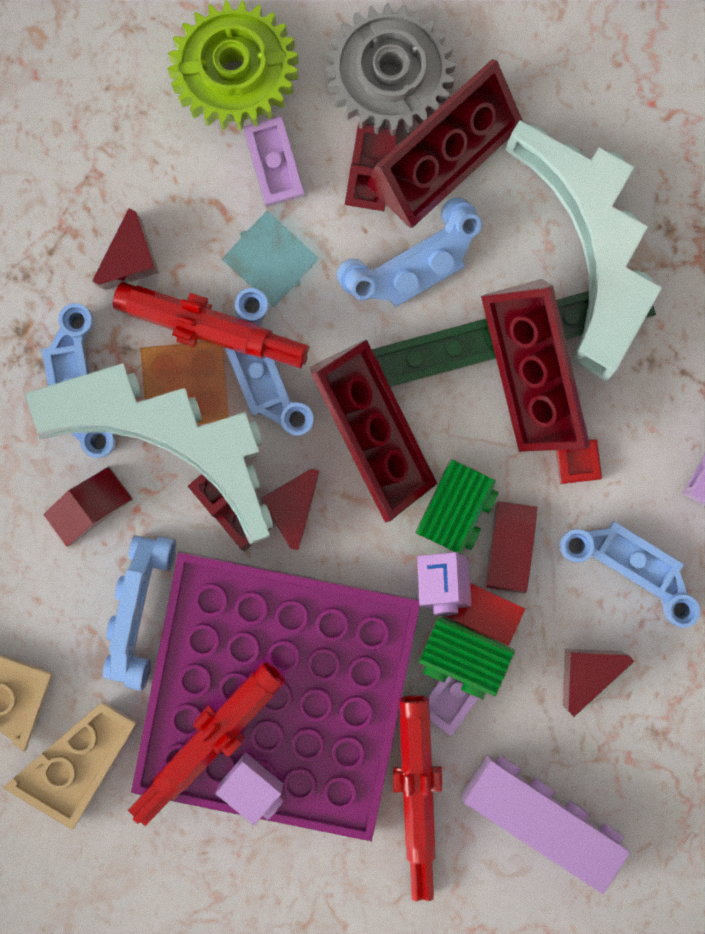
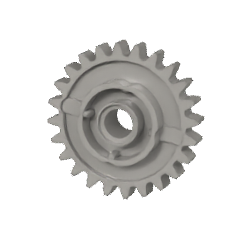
[325,3,456,136]

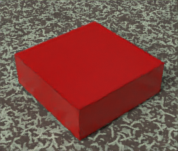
[556,439,602,484]

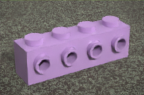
[461,755,631,894]

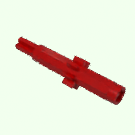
[112,282,310,369]
[128,662,286,826]
[393,695,442,902]

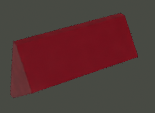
[367,59,523,228]
[481,279,590,452]
[309,339,437,522]

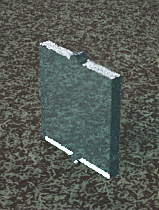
[222,210,319,307]

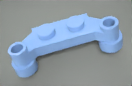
[337,197,482,307]
[225,288,314,436]
[41,303,116,458]
[559,521,700,628]
[103,535,176,691]

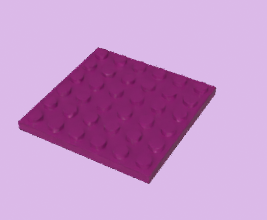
[131,551,420,842]

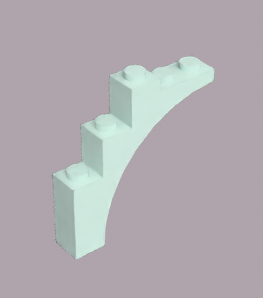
[505,120,662,382]
[25,363,273,545]

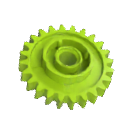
[167,0,299,131]

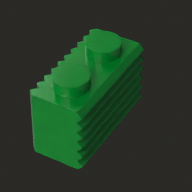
[415,459,499,554]
[418,616,515,700]

